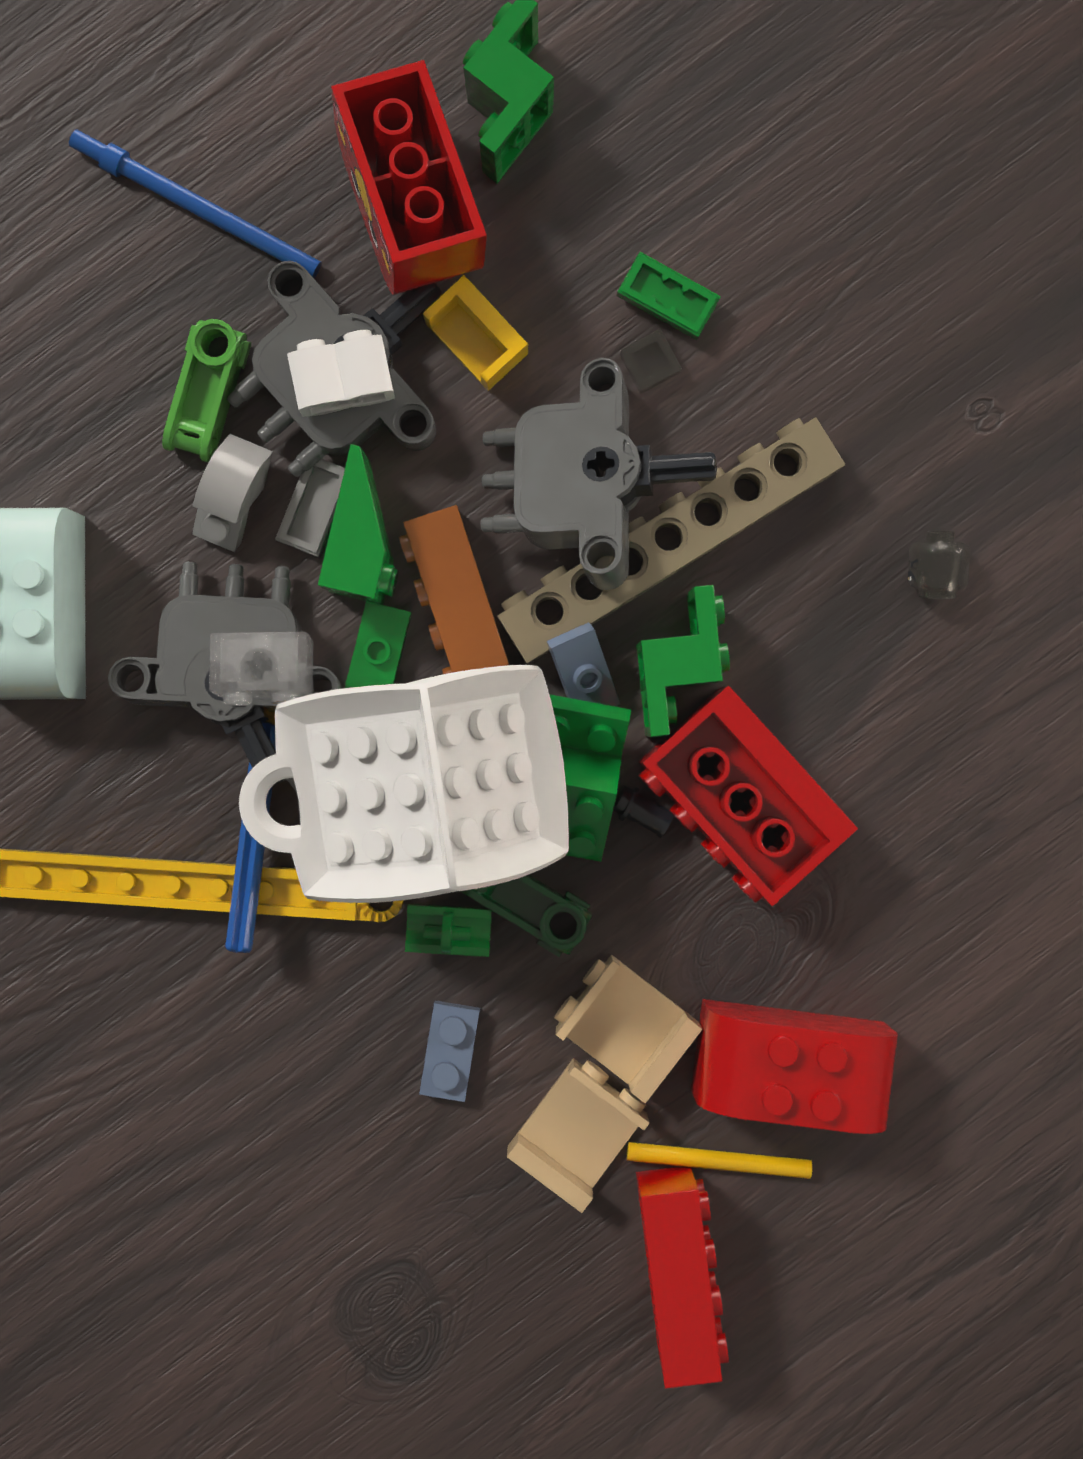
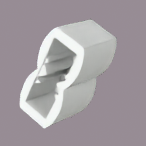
[287,330,395,417]

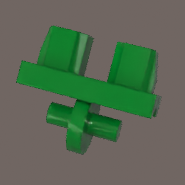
[405,904,492,957]

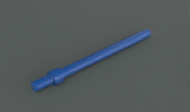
[69,129,322,278]

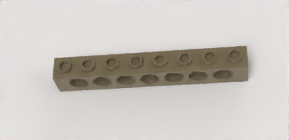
[498,417,846,665]

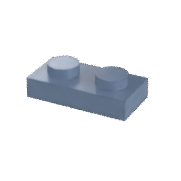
[419,1000,480,1102]

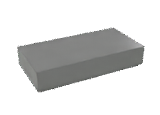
[275,459,345,558]

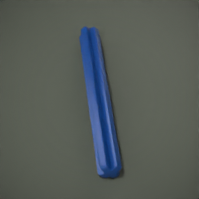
[225,723,276,953]

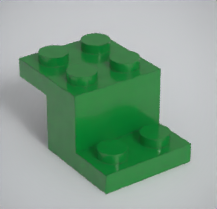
[463,0,554,183]
[636,585,730,737]
[549,694,631,862]

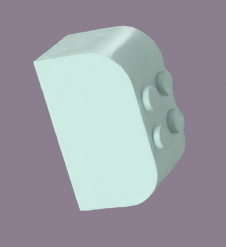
[0,508,86,700]

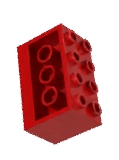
[638,685,858,906]

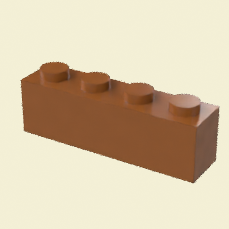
[399,505,509,674]

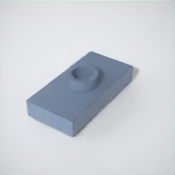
[546,622,620,706]

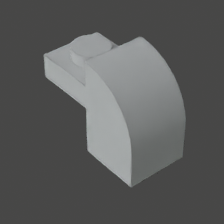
[192,434,273,552]

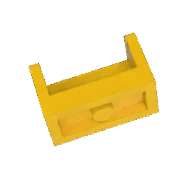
[423,275,528,391]

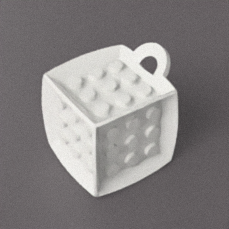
[239,665,569,903]

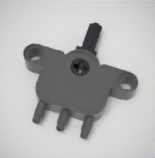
[227,261,443,477]
[480,358,717,590]

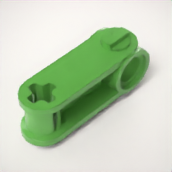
[162,319,252,462]

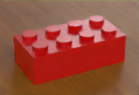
[636,1166,729,1389]

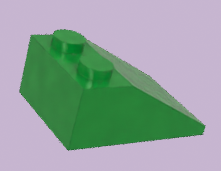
[318,444,399,605]

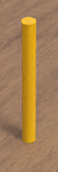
[627,1142,812,1179]

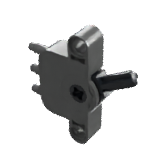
[108,561,343,787]

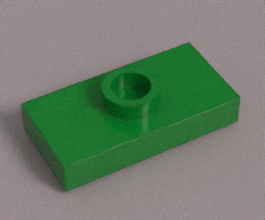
[617,252,721,340]
[345,601,412,688]

